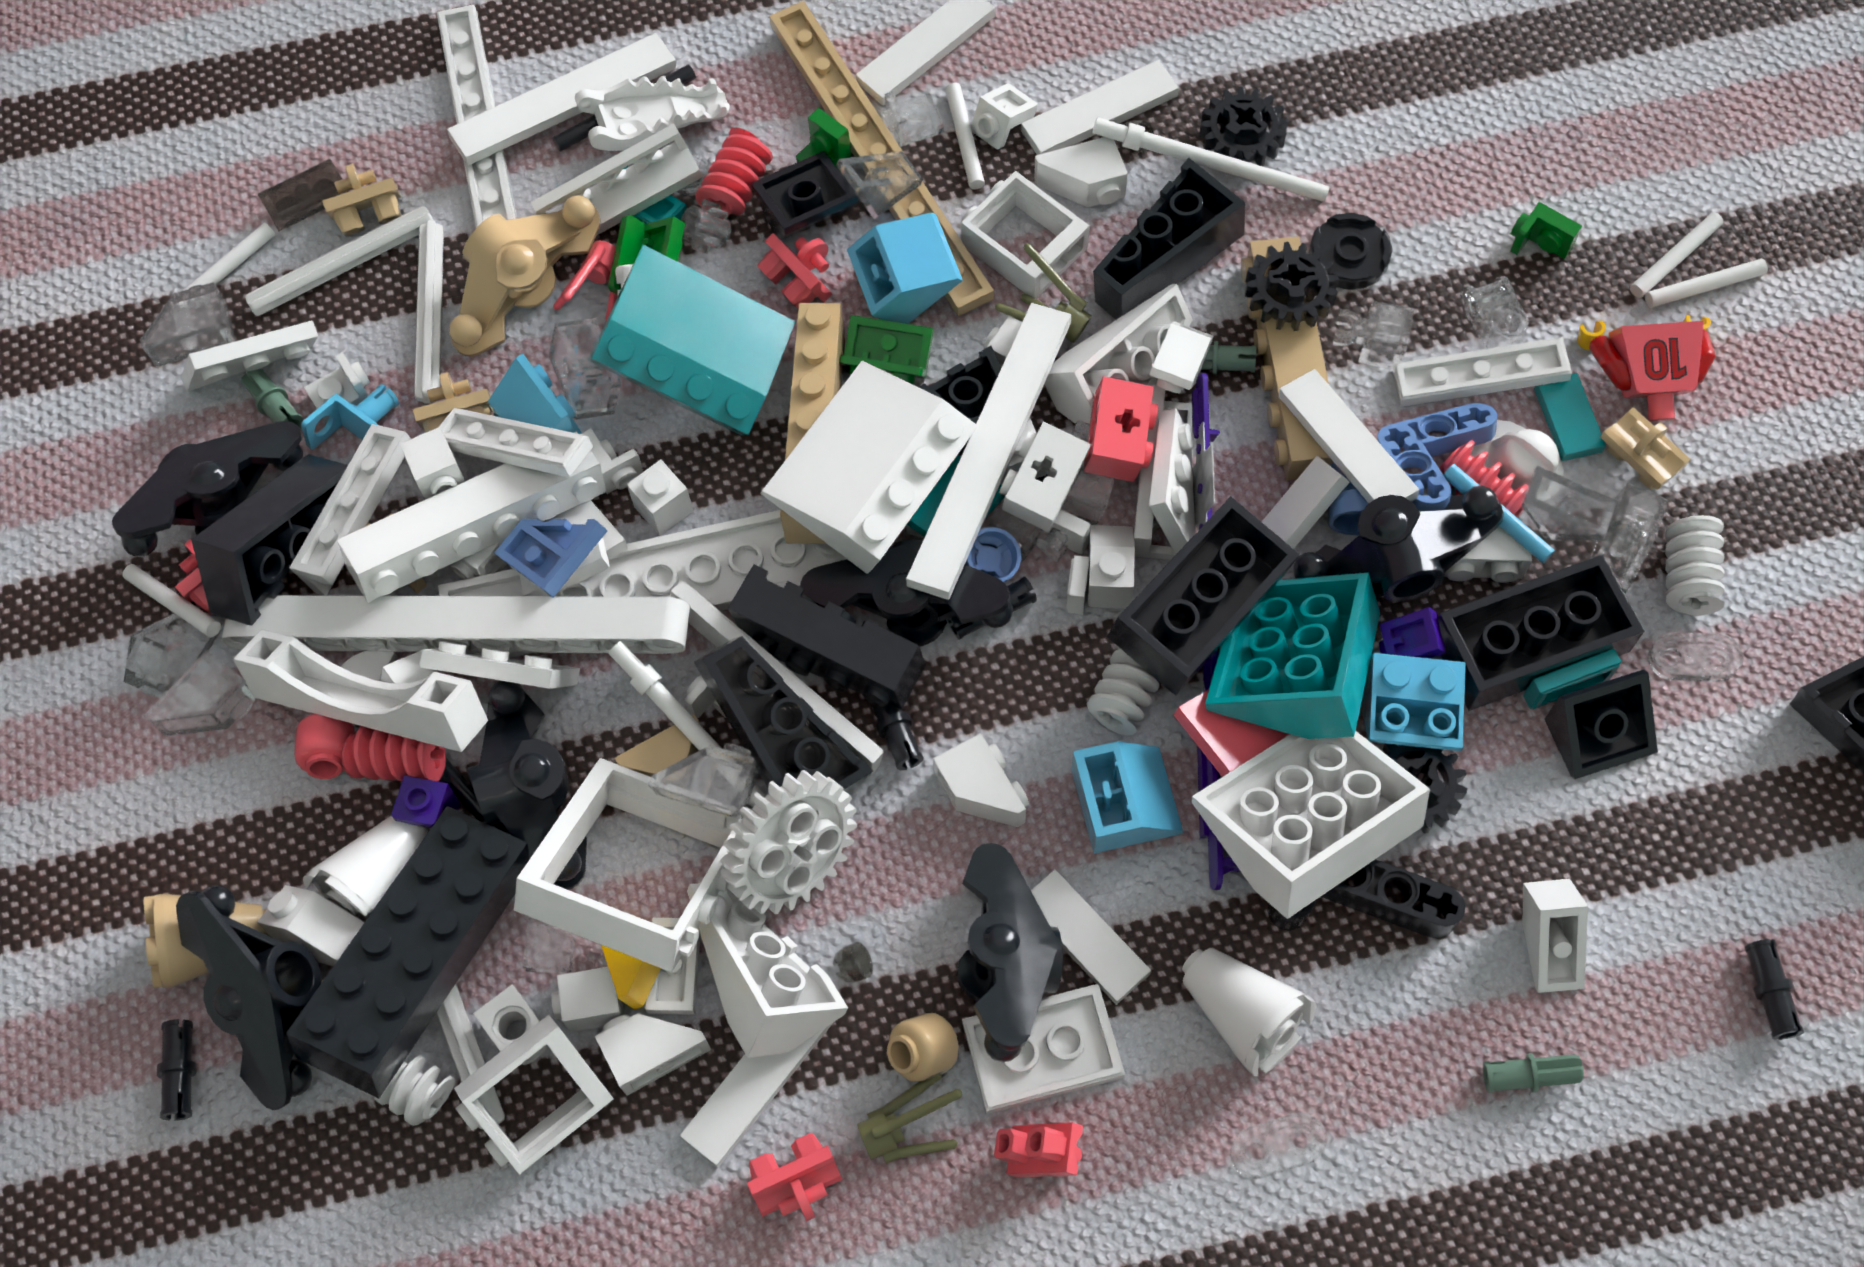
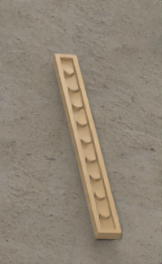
[769,0,994,317]

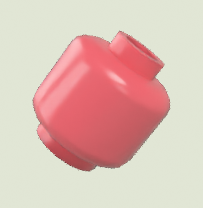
[294,714,355,779]

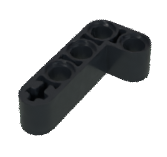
[1267,859,1466,939]

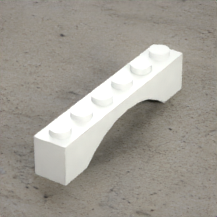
[233,630,488,752]

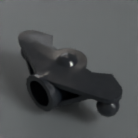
[112,421,303,557]
[1293,485,1504,602]
[800,539,1013,647]
[467,680,587,890]
[956,843,1063,1063]
[176,885,321,1110]

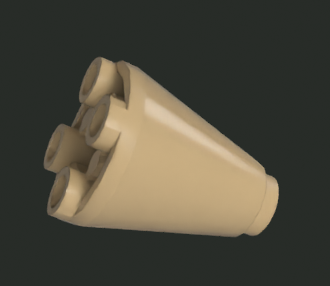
[144,894,271,988]

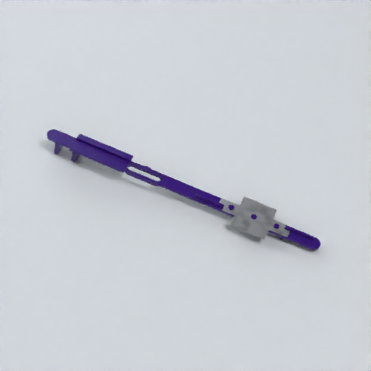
[1191,373,1241,890]

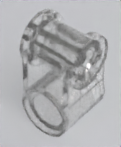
[1460,276,1529,349]

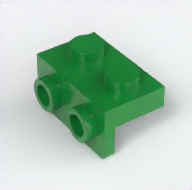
[608,215,685,295]
[839,315,934,385]

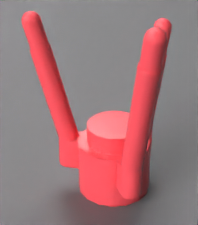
[553,240,618,323]

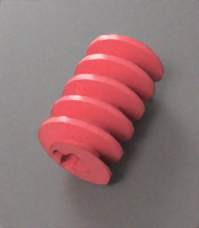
[695,128,773,218]
[1439,440,1530,518]
[342,726,446,782]

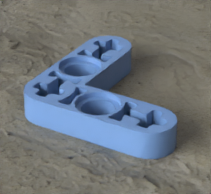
[1377,403,1498,512]

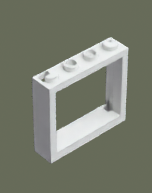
[514,758,745,972]

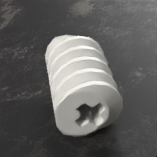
[1665,515,1725,616]
[1087,647,1159,736]
[361,1055,455,1126]

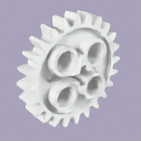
[720,770,857,914]

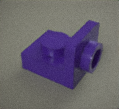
[1379,607,1446,658]
[391,775,460,828]

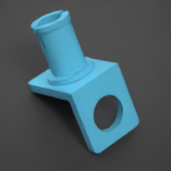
[301,384,399,450]

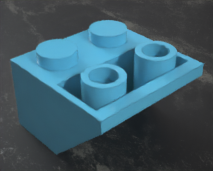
[847,213,963,324]
[488,354,581,434]
[1362,653,1465,751]
[1071,741,1183,854]

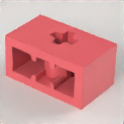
[1083,376,1158,482]

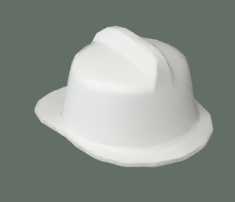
[1471,420,1564,502]

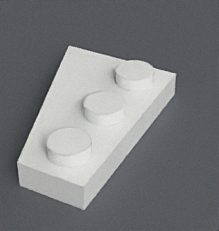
[181,321,318,392]
[1149,408,1196,554]
[420,641,580,689]

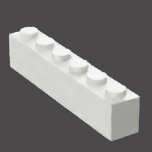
[337,431,606,602]

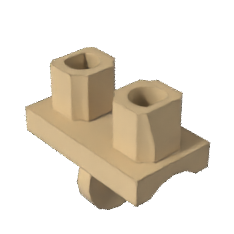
[322,164,401,236]
[412,372,492,433]
[1600,407,1691,490]

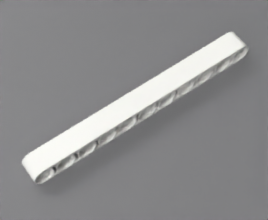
[221,595,690,654]

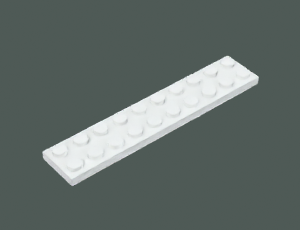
[438,510,847,658]

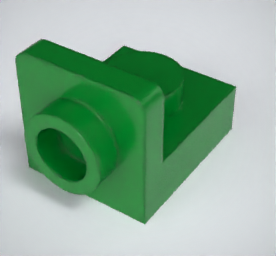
[796,108,851,170]
[1510,202,1582,259]

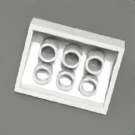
[760,361,978,574]
[1192,731,1430,919]

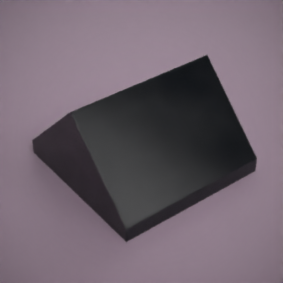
[751,151,859,240]
[1544,669,1658,779]

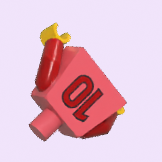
[1577,315,1716,421]

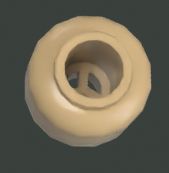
[887,1013,959,1081]

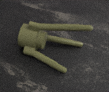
[995,244,1092,343]
[857,1074,962,1164]

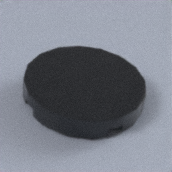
[1308,213,1393,290]

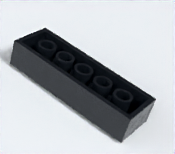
[286,806,530,1099]

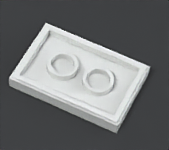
[962,983,1125,1114]

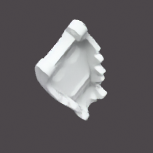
[575,76,729,151]

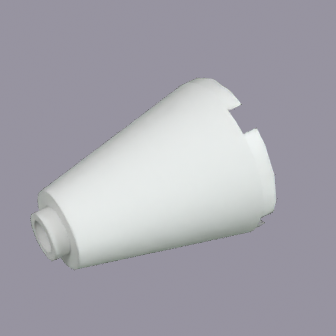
[303,816,430,922]
[1182,948,1317,1076]

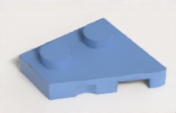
[494,519,608,598]

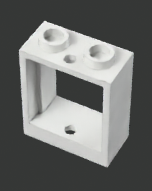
[961,171,1090,299]
[454,1015,613,1175]

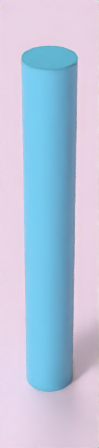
[1443,464,1555,563]

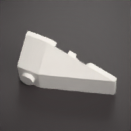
[1044,284,1193,433]
[687,883,848,1058]

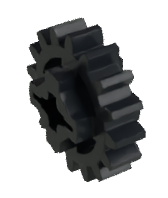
[1199,87,1288,166]
[1244,242,1339,331]
[1383,743,1468,834]

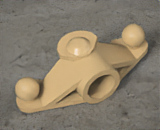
[449,195,601,357]

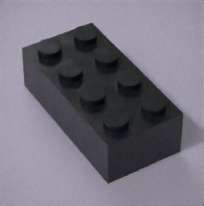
[1107,496,1300,696]
[1438,555,1645,711]

